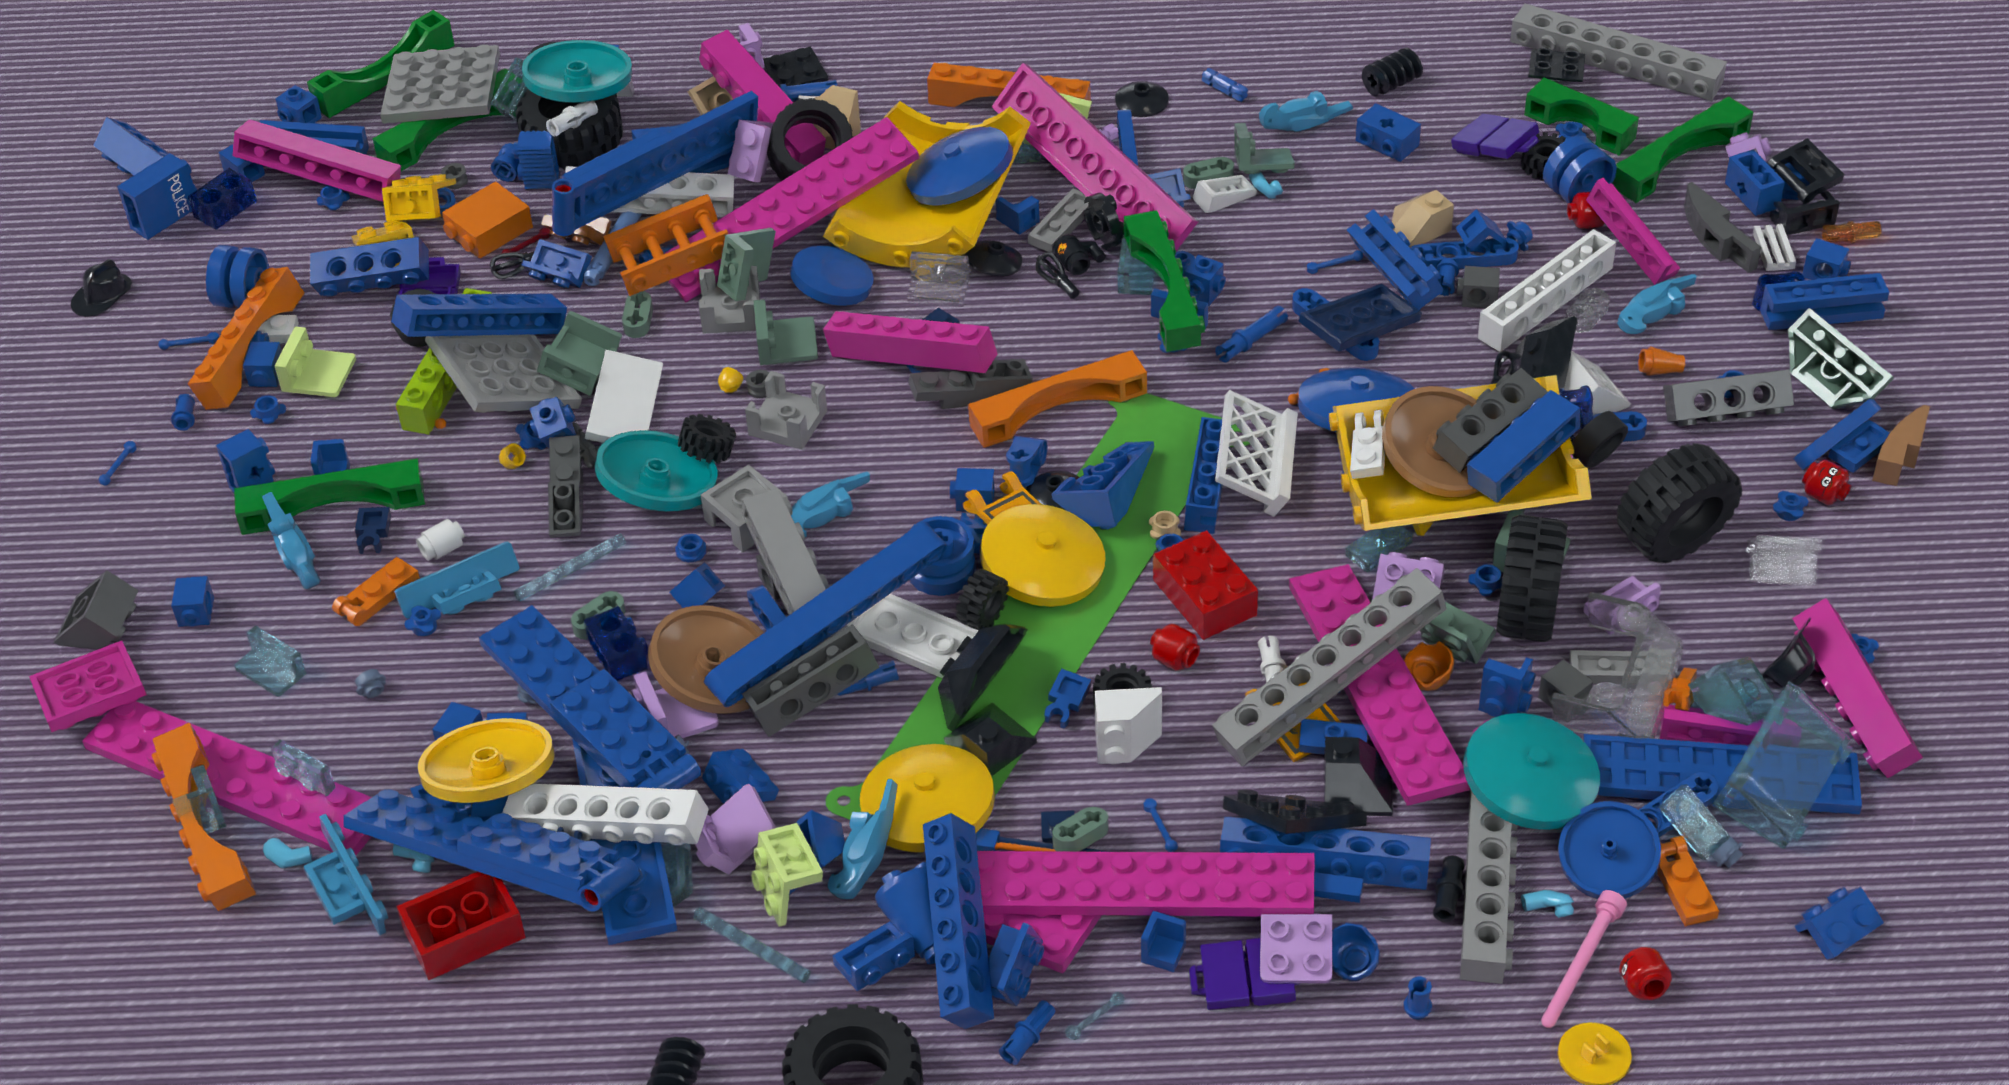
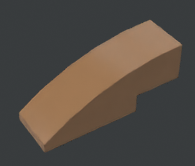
[1872,405,1930,486]

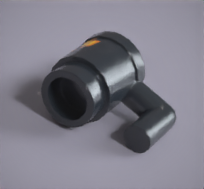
[1053,234,1106,275]

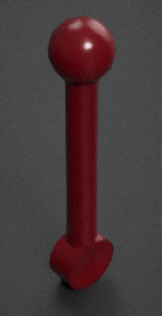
[501,228,551,259]

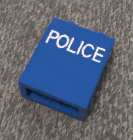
[117,153,200,240]

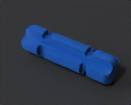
[1202,68,1248,102]

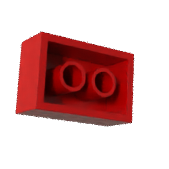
[1153,530,1258,640]
[396,871,526,981]

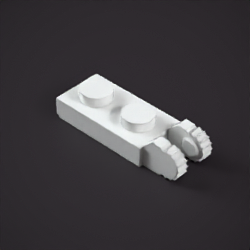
[1350,410,1385,479]

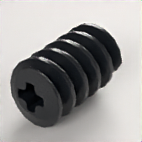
[1362,48,1423,96]
[646,1037,706,1085]

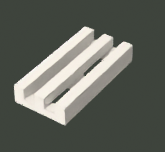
[1753,224,1796,271]

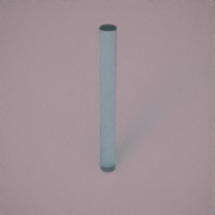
[514,533,626,602]
[693,907,811,983]

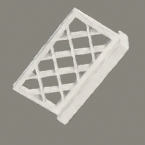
[1215,390,1298,517]

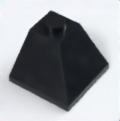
[944,703,1037,777]
[1323,737,1393,816]

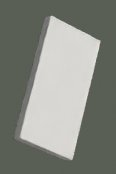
[585,350,663,443]
[847,594,979,678]

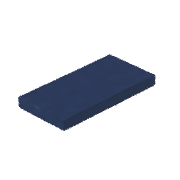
[1298,283,1422,352]

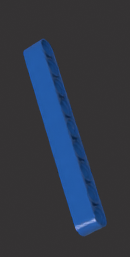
[704,522,948,707]

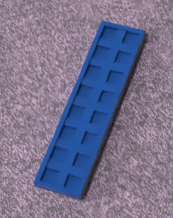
[1583,734,1862,814]

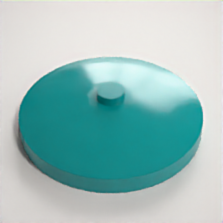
[522,40,632,102]
[595,430,718,511]
[1463,713,1600,830]

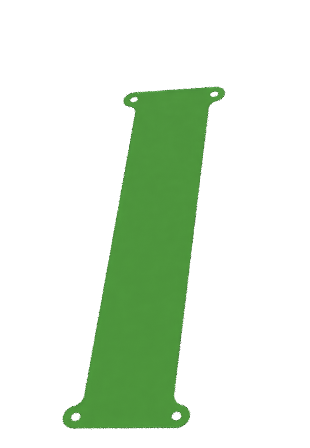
[826,393,1253,820]

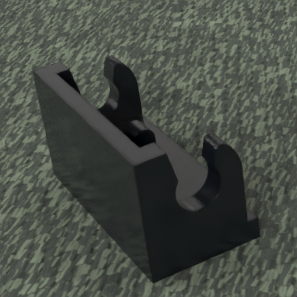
[1769,190,1840,235]

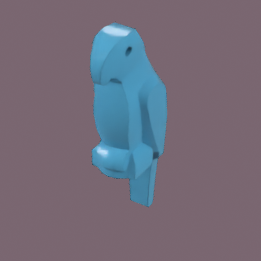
[1259,91,1353,132]
[1617,274,1697,334]
[791,471,870,537]
[262,492,321,590]
[828,779,898,900]

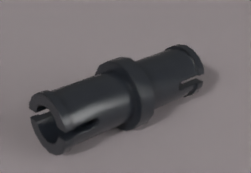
[1433,855,1465,922]

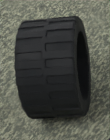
[767,98,853,180]

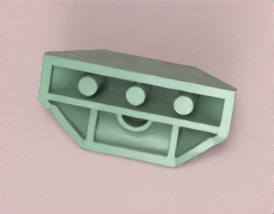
[1788,308,1894,409]

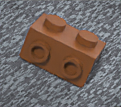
[541,214,612,246]

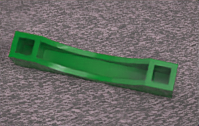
[307,10,455,118]
[372,68,526,171]
[1612,96,1754,203]
[1124,210,1205,352]
[234,458,425,535]

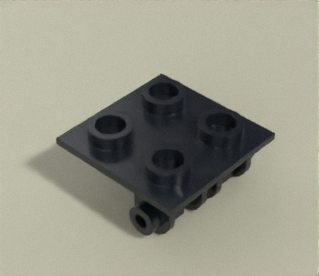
[1528,48,1585,82]

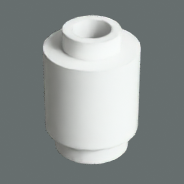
[416,519,465,561]

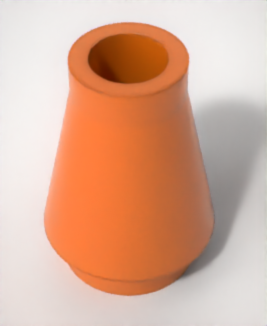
[1638,346,1685,376]

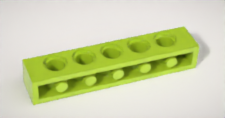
[395,288,492,435]

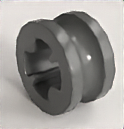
[441,163,468,189]
[746,370,770,398]

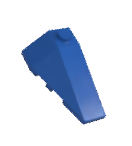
[1052,441,1155,529]

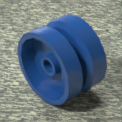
[1543,136,1617,203]
[206,245,269,308]
[909,516,976,596]

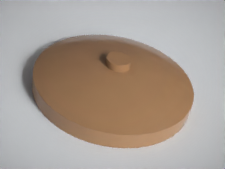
[1382,386,1479,497]
[648,605,764,714]

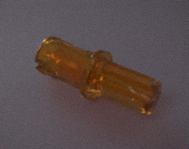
[1822,221,1882,243]

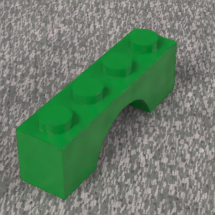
[1524,78,1639,156]

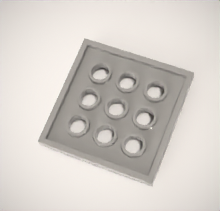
[380,45,500,124]
[425,335,582,413]

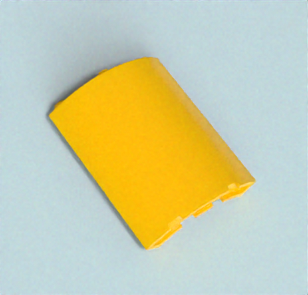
[823,101,1031,268]
[1329,375,1592,531]

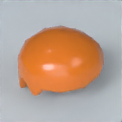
[1404,641,1454,691]

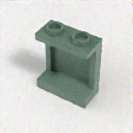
[537,311,622,396]

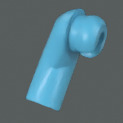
[1249,171,1283,199]
[263,838,313,868]
[393,844,434,873]
[1521,890,1574,918]

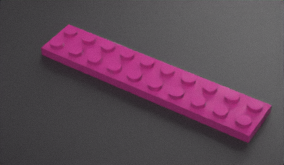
[991,63,1198,251]
[664,117,919,303]
[1289,564,1471,806]
[82,701,372,856]
[977,851,1315,917]

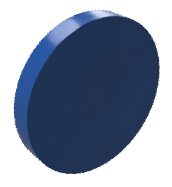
[790,246,874,306]
[1559,801,1661,899]

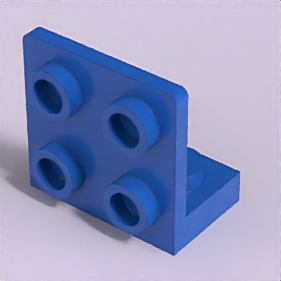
[988,923,1044,1006]

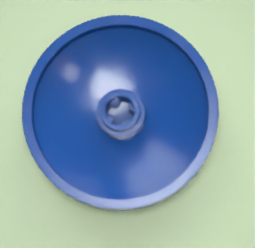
[906,127,1013,205]
[1298,368,1415,432]

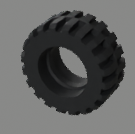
[516,89,623,170]
[1617,443,1742,563]
[1496,514,1568,642]
[782,1004,924,1085]

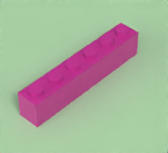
[699,29,826,165]
[233,119,401,202]
[823,311,998,373]
[1792,598,1923,778]

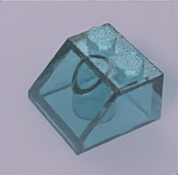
[1688,656,1784,726]

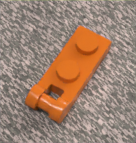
[332,556,420,626]
[1657,835,1719,926]

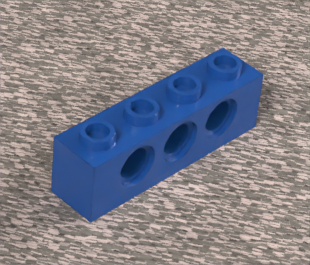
[310,237,429,297]

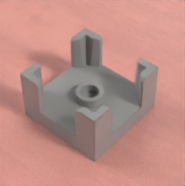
[699,266,760,334]
[745,371,827,450]
[701,464,788,552]

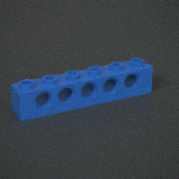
[391,294,568,337]
[923,813,994,1029]
[1220,816,1431,890]

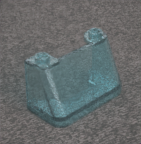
[1712,681,1853,849]

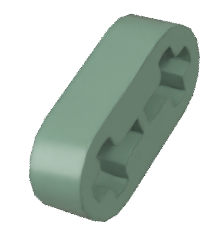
[1183,157,1234,189]
[622,291,653,338]
[571,591,626,640]
[1052,807,1109,852]

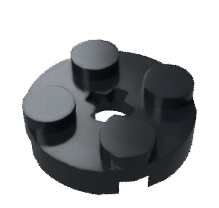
[1084,192,1124,250]

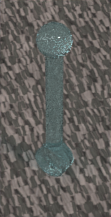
[1065,992,1125,1040]

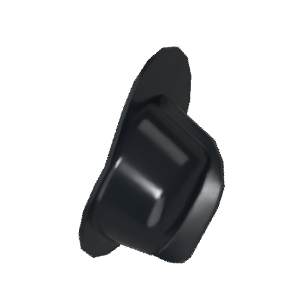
[70,259,132,317]
[1757,618,1815,691]

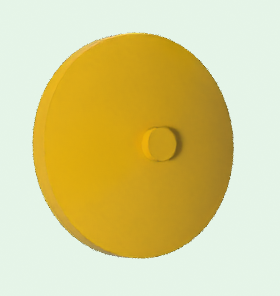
[980,504,1106,607]
[418,718,555,803]
[860,744,995,852]

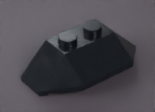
[1511,316,1578,397]
[938,624,1028,731]

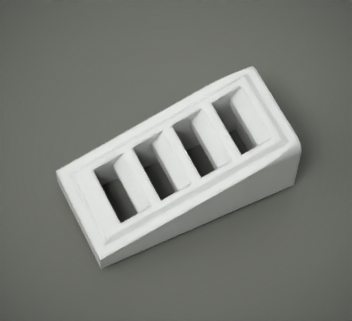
[1193,175,1257,213]

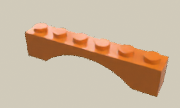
[927,62,1091,108]
[188,267,305,410]
[968,350,1147,448]
[152,722,256,911]

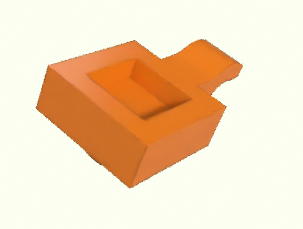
[1663,667,1697,711]

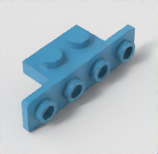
[395,541,520,619]
[304,813,388,935]

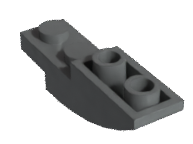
[1684,182,1761,273]
[908,359,1033,409]
[548,435,583,538]

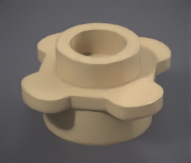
[1149,511,1181,539]

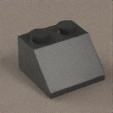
[54,570,139,649]

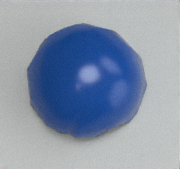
[1332,923,1380,981]

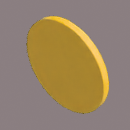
[1558,1022,1632,1085]

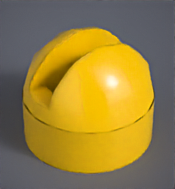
[718,367,744,393]
[499,443,526,469]

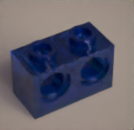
[188,168,257,230]
[583,606,649,681]

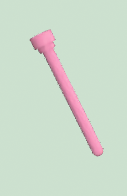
[1541,890,1627,1028]

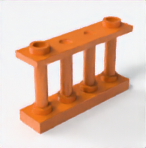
[603,194,728,296]

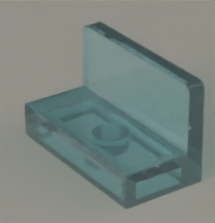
[1117,234,1155,295]
[234,625,306,697]
[172,764,226,834]

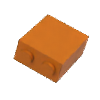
[442,181,533,259]

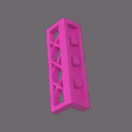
[1586,177,1680,285]
[1660,704,1801,749]

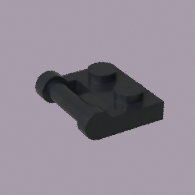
[1767,138,1845,204]

